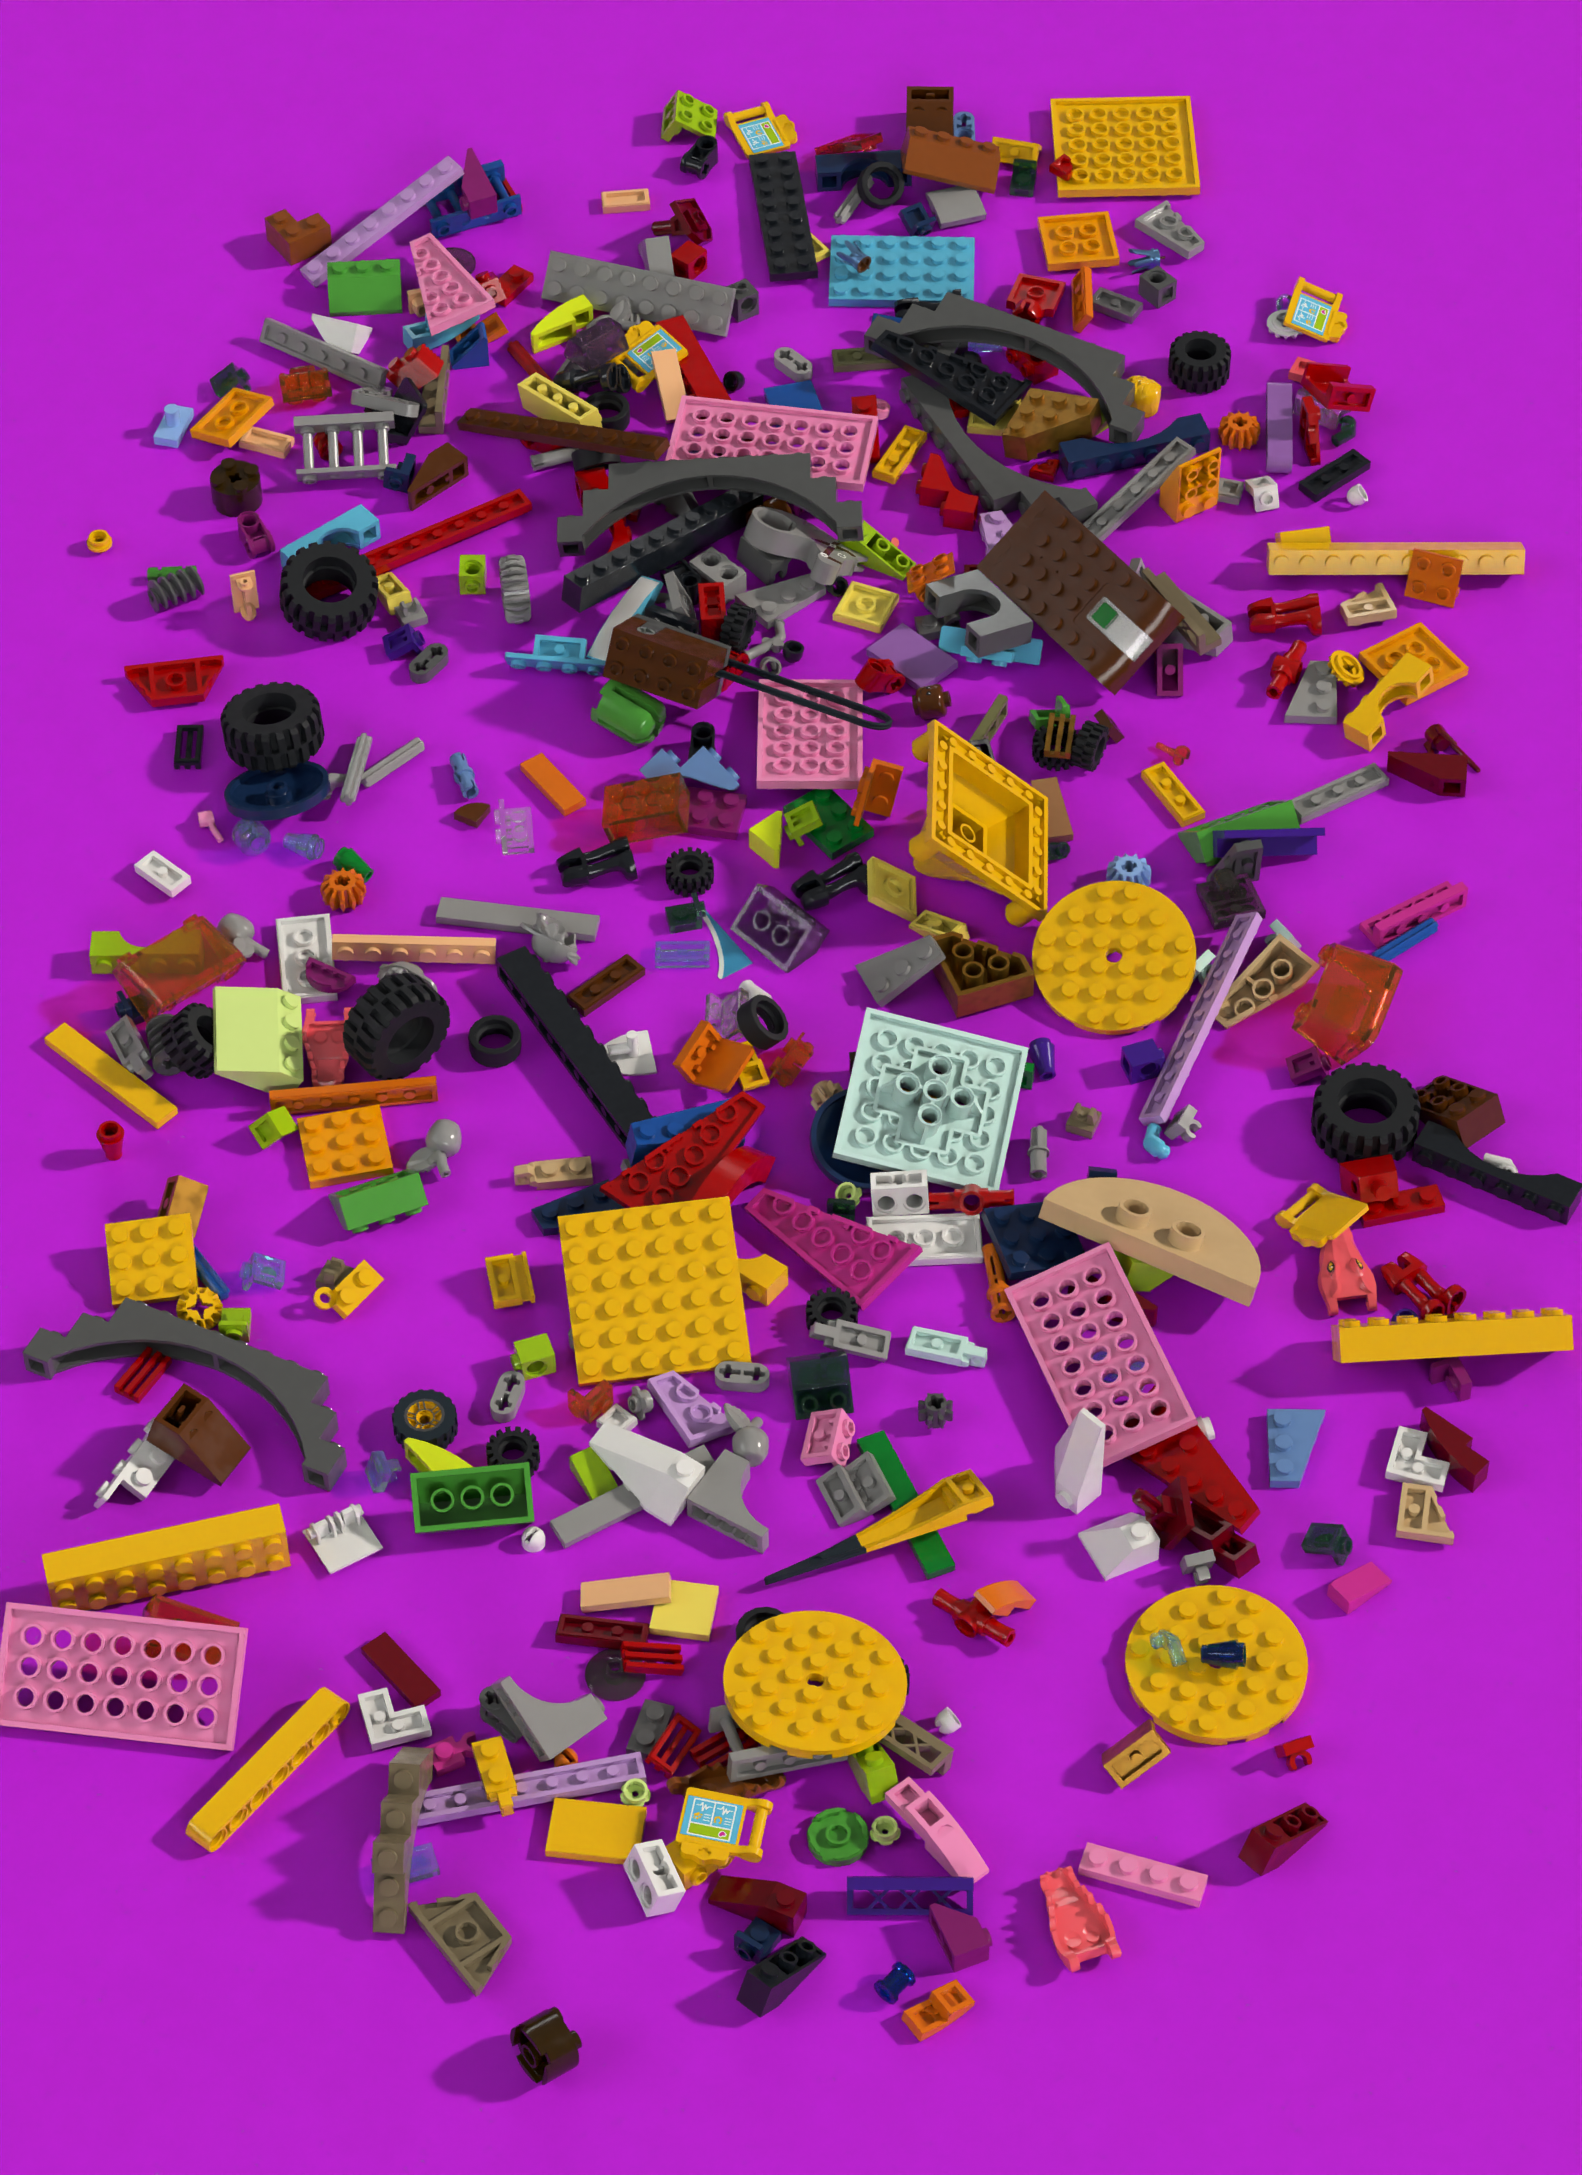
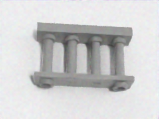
[293,411,397,484]
[708,1705,848,1783]

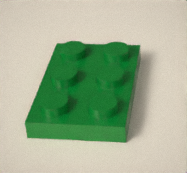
[783,789,874,860]

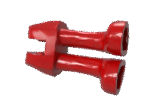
[1247,593,1322,636]
[1381,1251,1466,1320]

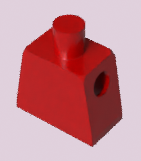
[1339,1154,1399,1203]

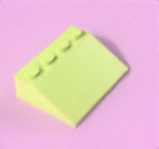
[213,986,304,1093]

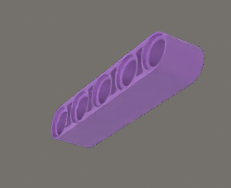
[1266,382,1293,473]

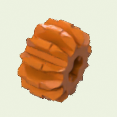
[1218,410,1261,451]
[320,867,366,913]

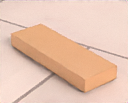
[651,348,686,424]
[580,1572,671,1613]

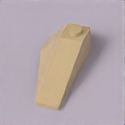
[1215,933,1321,1029]

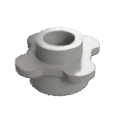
[628,1386,653,1420]

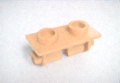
[229,570,259,621]

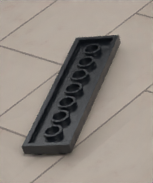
[749,151,818,282]

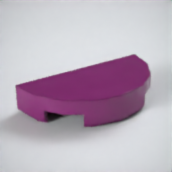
[305,957,356,993]

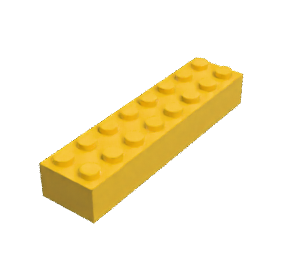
[1331,1307,1574,1363]
[41,1503,291,1610]

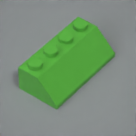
[1177,800,1300,866]
[410,1462,535,1534]

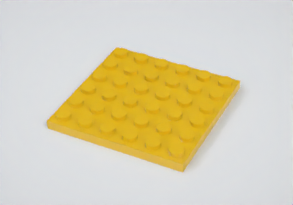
[1050,96,1200,198]
[558,1196,752,1387]

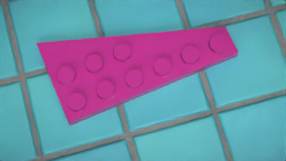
[744,1188,923,1311]

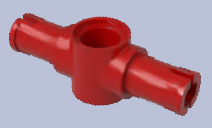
[1266,640,1307,699]
[929,1184,1015,1216]
[932,1588,1016,1647]

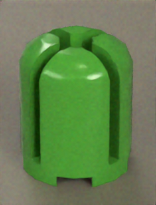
[590,679,666,747]

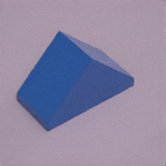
[449,322,489,370]

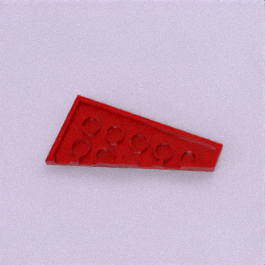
[1108,1385,1260,1535]

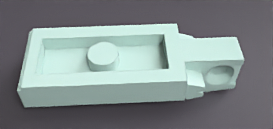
[905,1326,988,1368]

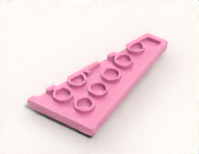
[409,233,496,336]

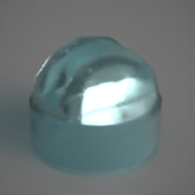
[1276,294,1292,310]

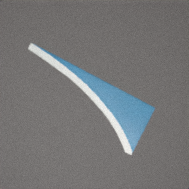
[692,900,753,980]

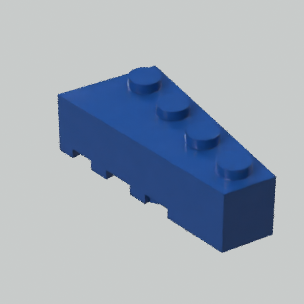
[625,1098,745,1167]

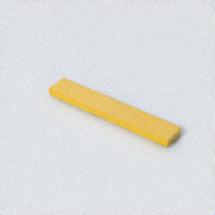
[44,1022,178,1129]

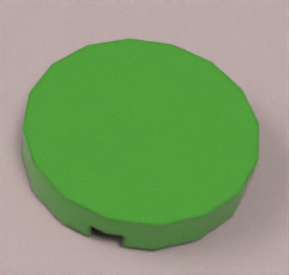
[807,1807,869,1867]

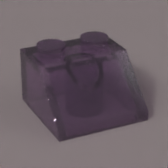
[564,317,629,371]

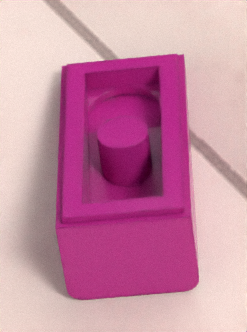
[1327,1562,1392,1615]

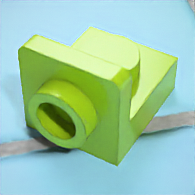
[784,800,823,847]
[218,1308,252,1342]

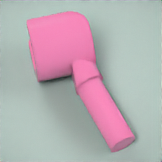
[198,810,224,843]

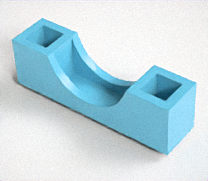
[280,504,381,569]

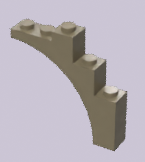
[372,1747,434,1934]

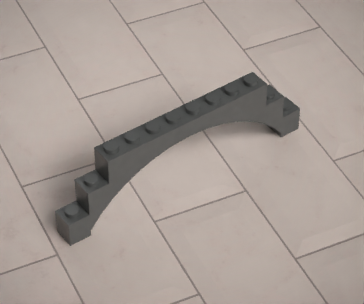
[864,292,1145,443]
[899,342,1098,524]
[557,452,864,557]
[22,1297,347,1492]

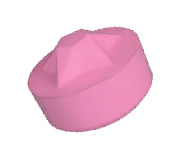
[877,398,890,420]

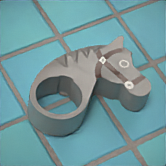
[744,507,869,585]

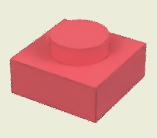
[1288,357,1315,383]

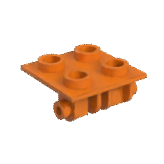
[1404,548,1464,608]
[906,552,955,602]

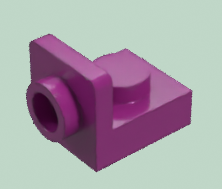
[1285,1046,1332,1085]
[1429,1357,1472,1402]

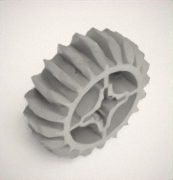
[499,554,531,624]

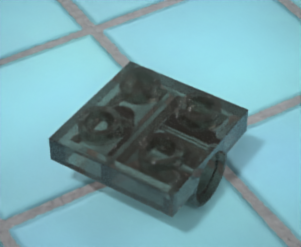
[1196,868,1266,930]

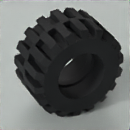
[1168,331,1231,394]
[161,1003,214,1079]

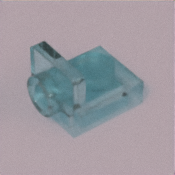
[239,1252,286,1291]

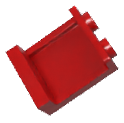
[1300,362,1376,412]

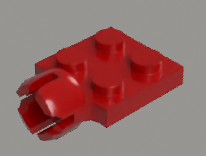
[1006,273,1066,324]

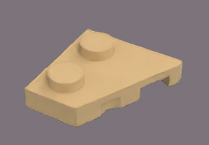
[1340,582,1397,626]
[1396,1482,1454,1545]

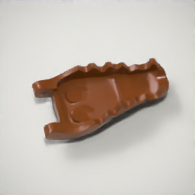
[666,1762,786,1812]

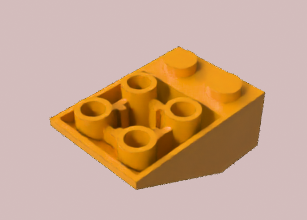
[1159,447,1222,523]

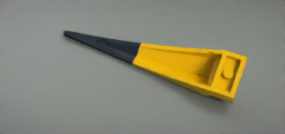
[764,1469,994,1585]

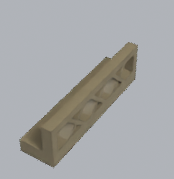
[418,345,451,434]
[1142,567,1222,656]
[879,1714,954,1776]

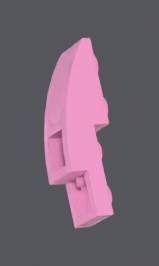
[885,1777,989,1883]

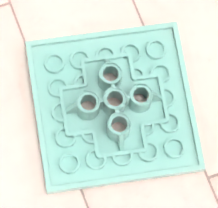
[832,1007,1029,1190]

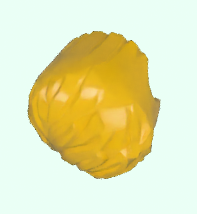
[1126,375,1161,418]

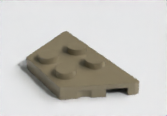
[407,1892,512,1997]

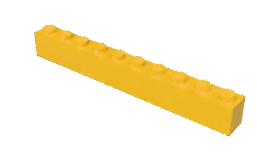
[1266,542,1525,575]

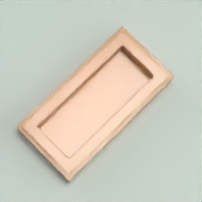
[601,188,650,214]
[239,426,295,459]

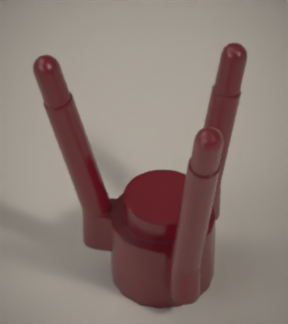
[1424,724,1481,773]

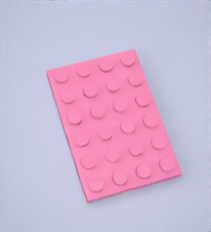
[757,679,863,790]

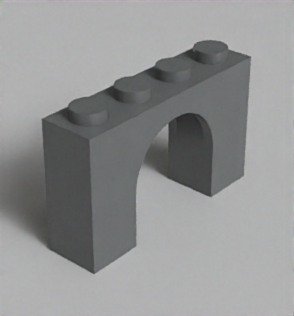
[924,569,1034,658]

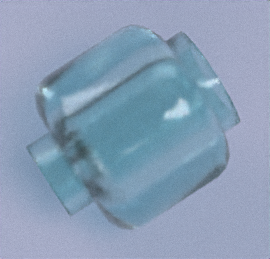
[232,819,271,856]

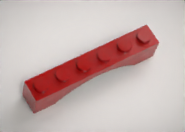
[575,467,632,590]

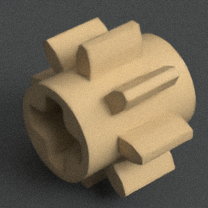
[810,1080,843,1112]

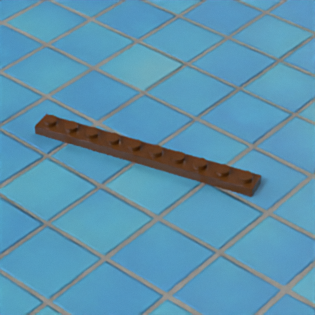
[457,408,670,461]

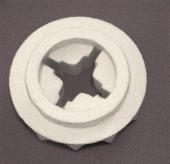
[1267,310,1303,340]

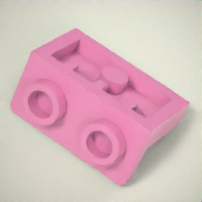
[800,1408,855,1467]

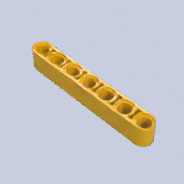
[185,1687,350,1852]

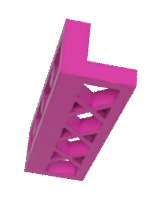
[1359,881,1468,949]

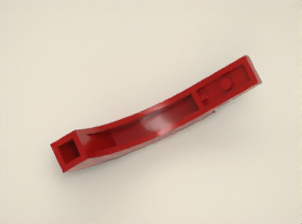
[692,1146,776,1205]

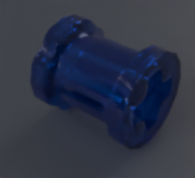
[874,1961,916,2004]

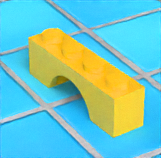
[1343,652,1434,752]
[738,1254,788,1306]

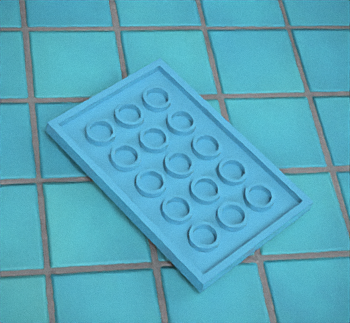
[829,235,975,307]

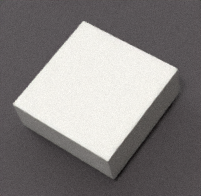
[596,1403,638,1431]

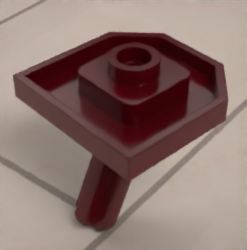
[651,198,713,245]
[1132,1476,1195,1551]

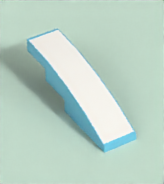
[586,575,664,661]

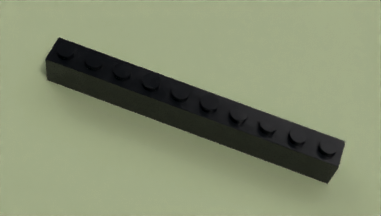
[562,490,764,613]
[496,946,656,1149]

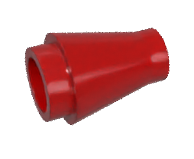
[96,1121,124,1161]

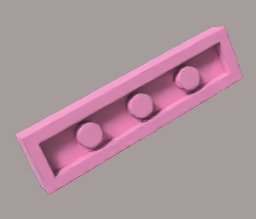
[1078,1842,1208,1908]

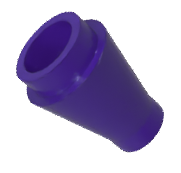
[1028,1037,1056,1081]

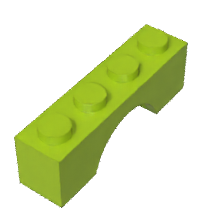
[89,930,203,974]

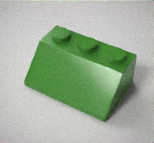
[327,259,402,317]
[328,1169,429,1233]

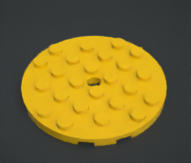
[1032,881,1196,1035]
[1125,1585,1308,1745]
[723,1611,907,1759]

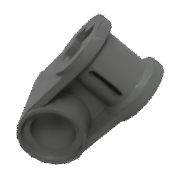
[479,1686,523,1743]

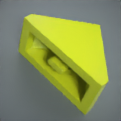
[749,811,783,868]

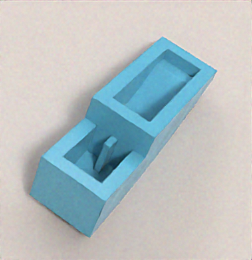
[403,313,480,349]

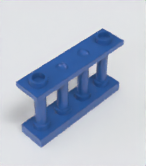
[423,159,522,239]

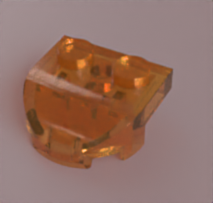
[279,365,332,405]

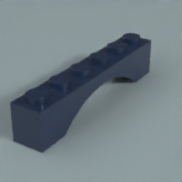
[1058,413,1210,481]

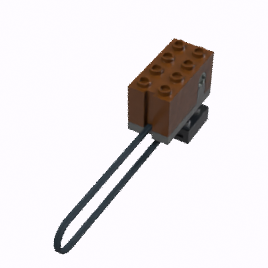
[603,604,893,730]

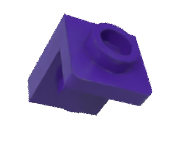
[382,623,425,661]

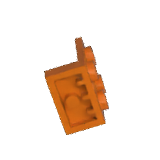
[851,758,904,827]

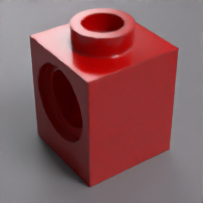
[671,240,707,280]

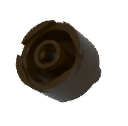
[210,458,263,517]
[510,2007,582,2085]

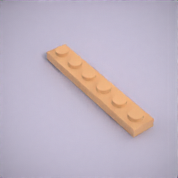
[332,934,496,964]

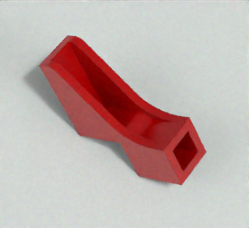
[916,453,979,532]

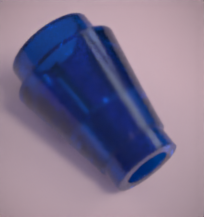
[1201,1639,1246,1670]

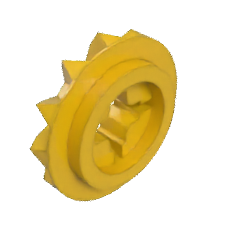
[1327,650,1365,688]
[176,1286,223,1330]

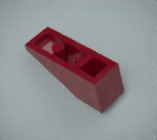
[708,1875,807,1938]

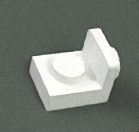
[1245,476,1279,512]

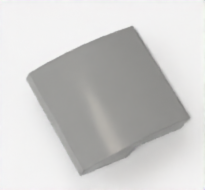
[926,186,987,229]
[816,1451,896,1527]

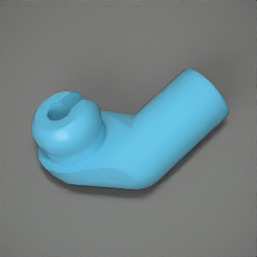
[1143,1123,1171,1159]

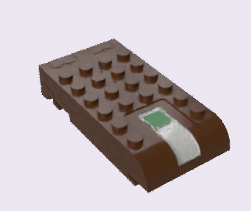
[976,490,1185,695]

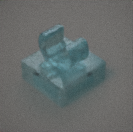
[365,1451,402,1493]

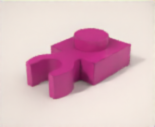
[424,1731,476,1777]

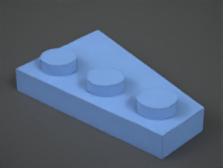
[1266,1409,1326,1488]

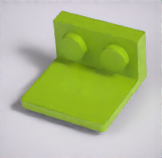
[661,90,718,142]

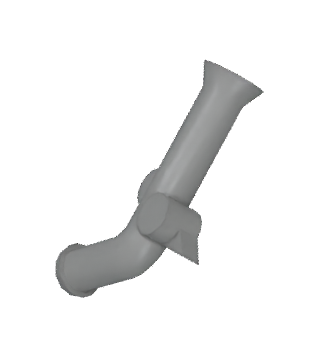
[740,619,786,664]

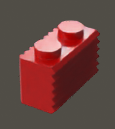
[386,344,444,389]

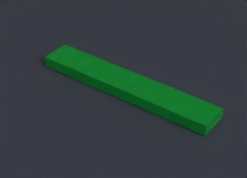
[857,1430,955,1580]

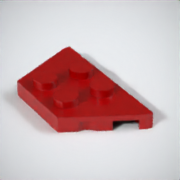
[124,655,224,707]

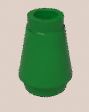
[333,847,374,883]

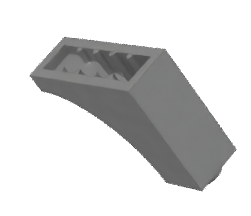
[638,236,674,276]
[687,1449,769,1554]
[491,1676,608,1762]

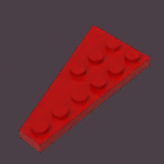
[599,1091,766,1208]

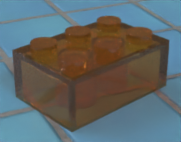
[602,772,690,843]

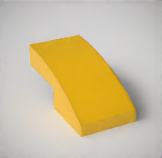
[737,1041,770,1091]

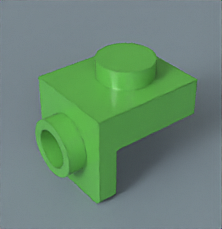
[1029,696,1070,731]

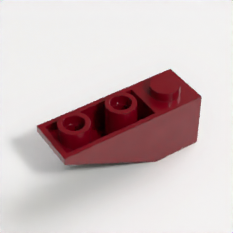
[1387,751,1468,797]
[1238,1802,1328,1876]

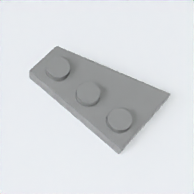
[1134,200,1205,259]

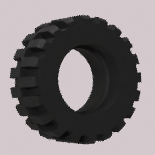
[279,541,378,641]
[220,682,325,772]
[343,973,450,1080]
[1311,1062,1421,1163]

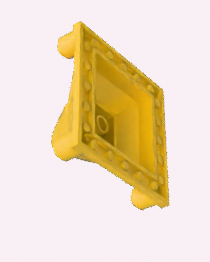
[909,719,1048,927]

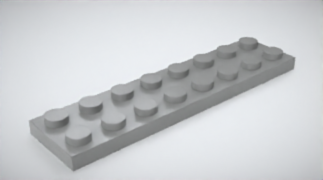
[541,250,737,337]

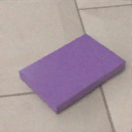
[867,623,958,690]

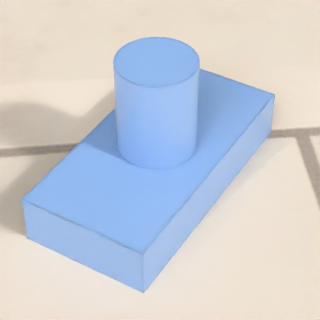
[153,404,194,448]

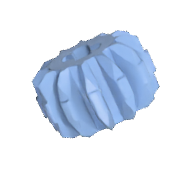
[1106,853,1151,887]

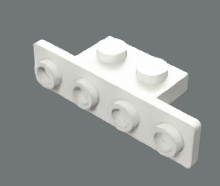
[93,1417,175,1509]

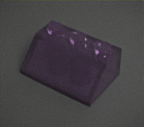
[730,883,830,973]

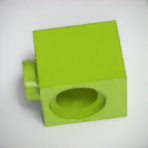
[459,555,487,595]
[510,1333,556,1381]

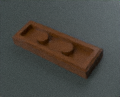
[566,954,645,1017]

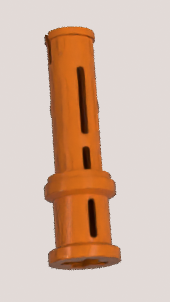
[982,1243,1015,1323]

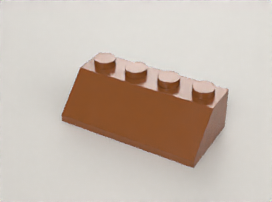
[900,126,1001,194]

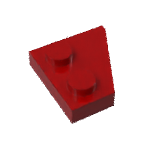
[1298,396,1321,466]

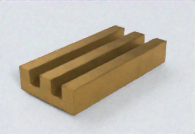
[1044,713,1076,759]

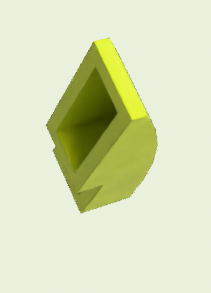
[531,294,593,354]
[404,1437,472,1472]

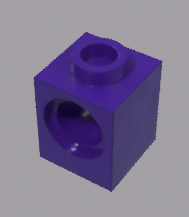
[1121,1038,1165,1085]

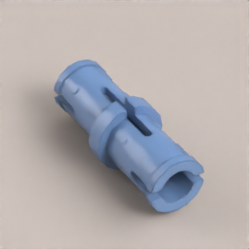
[449,752,479,799]

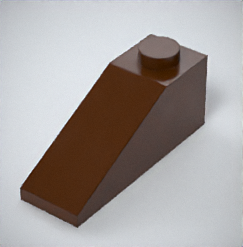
[407,442,469,511]

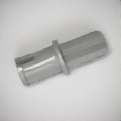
[1027,1126,1050,1180]

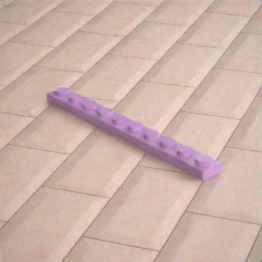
[1138,911,1263,1126]

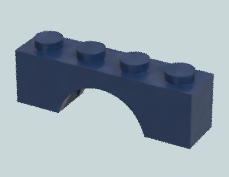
[815,150,912,192]

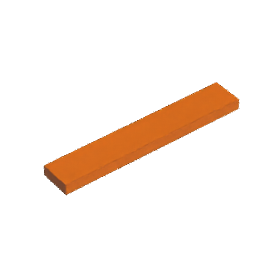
[269,1076,438,1114]

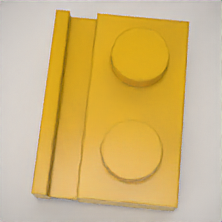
[485,1251,535,1309]

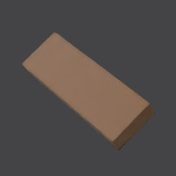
[1031,777,1074,844]

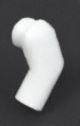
[1483,1153,1518,1173]

